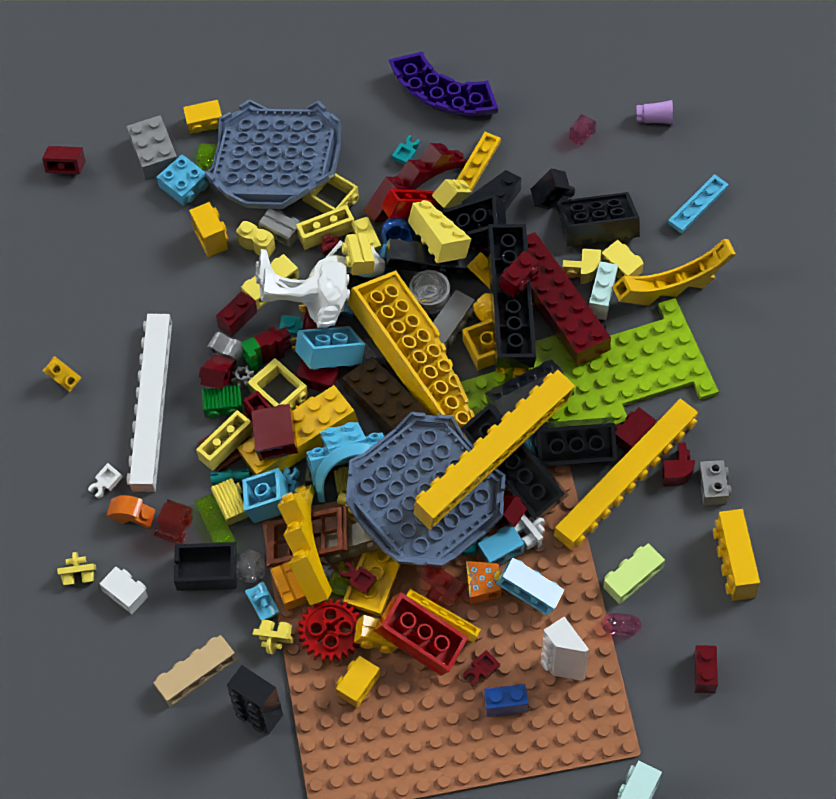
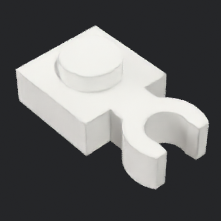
[88,463,123,499]

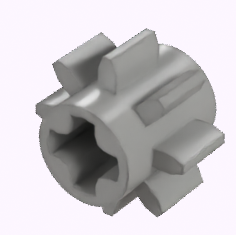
[231,366,255,389]

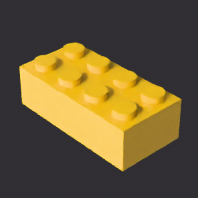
[713,509,760,601]

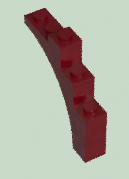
[363,143,467,222]

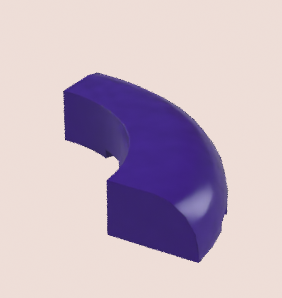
[389,51,498,116]

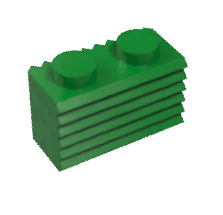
[202,385,243,419]

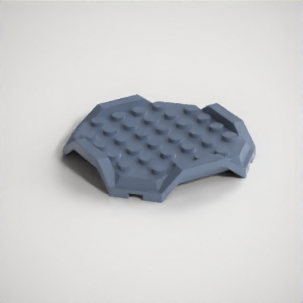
[204,99,341,209]
[345,412,505,567]

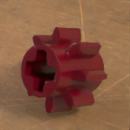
[319,234,339,256]

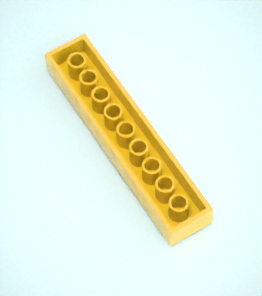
[413,370,575,530]

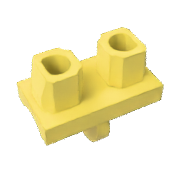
[57,552,97,586]
[253,619,295,654]

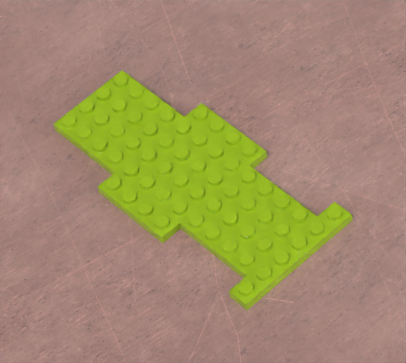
[461,298,719,427]

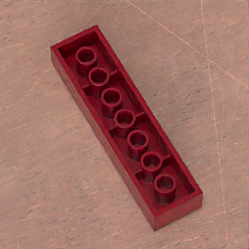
[527,232,611,366]

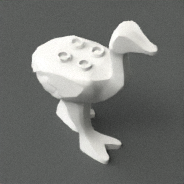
[256,246,385,328]

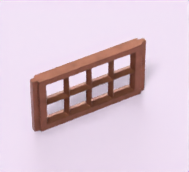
[266,506,348,568]

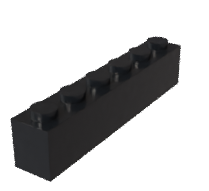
[385,239,488,280]

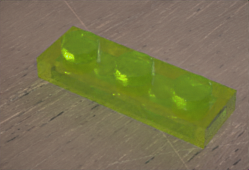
[194,493,237,545]

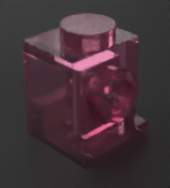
[569,114,596,145]

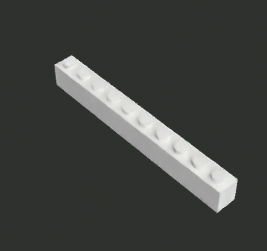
[127,314,172,492]

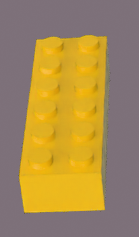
[237,385,359,476]

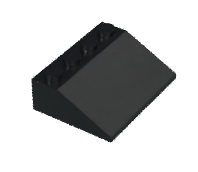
[557,192,640,247]

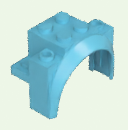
[305,422,384,502]

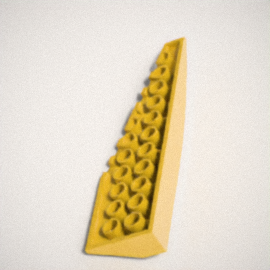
[346,271,475,445]

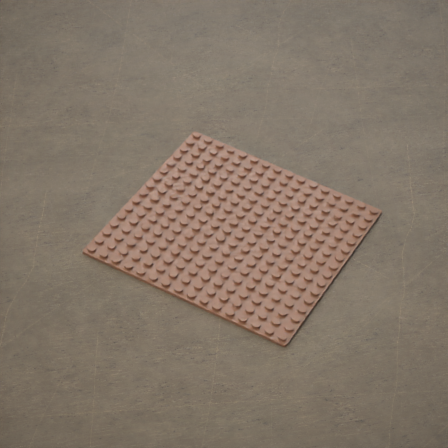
[262,465,641,799]

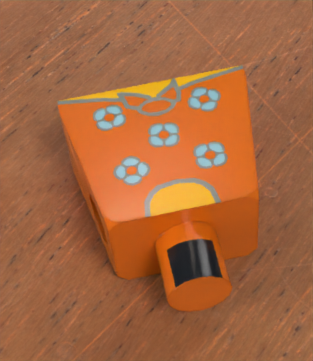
[466,561,502,605]

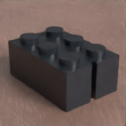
[174,542,237,591]

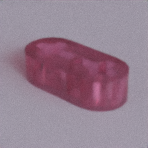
[601,613,641,636]

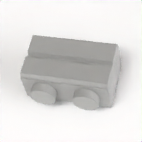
[258,208,300,247]

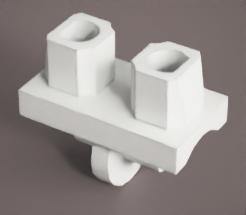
[514,514,545,550]

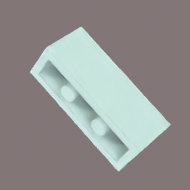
[589,261,618,321]

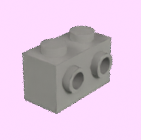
[698,460,731,506]

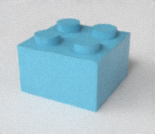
[242,468,289,523]

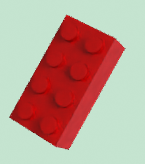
[374,592,468,676]

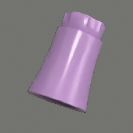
[636,100,673,125]

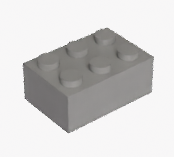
[127,115,177,179]

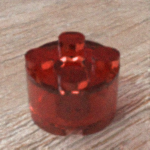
[154,499,193,544]

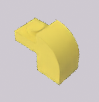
[562,249,601,284]

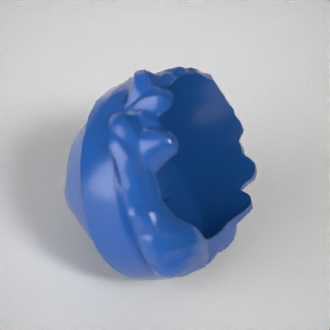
[381,218,415,244]

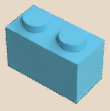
[478,527,525,565]

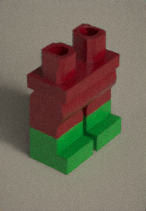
[241,326,292,374]

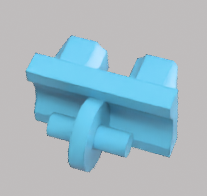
[245,582,280,621]

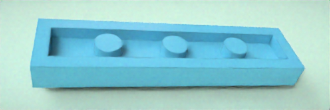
[668,174,729,234]

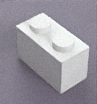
[100,567,148,614]

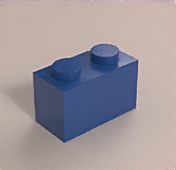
[484,684,528,717]

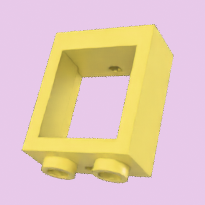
[302,173,359,213]
[247,358,308,410]

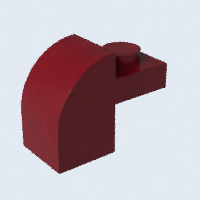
[662,442,695,486]

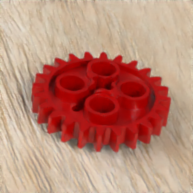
[298,598,360,664]

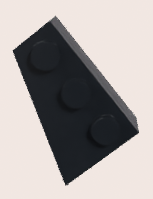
[462,170,521,210]

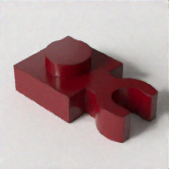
[339,562,377,596]
[463,650,500,687]

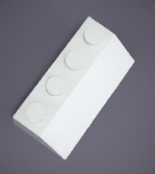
[540,617,589,681]

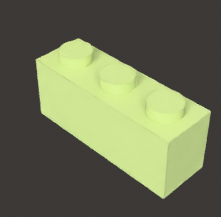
[603,543,665,604]

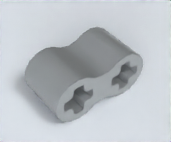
[206,332,242,364]

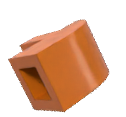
[106,495,156,529]

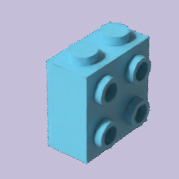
[157,155,210,206]

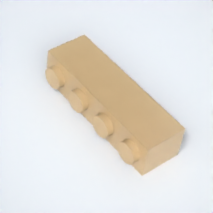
[153,635,237,707]

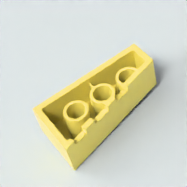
[408,200,471,263]

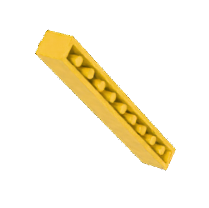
[553,398,698,550]

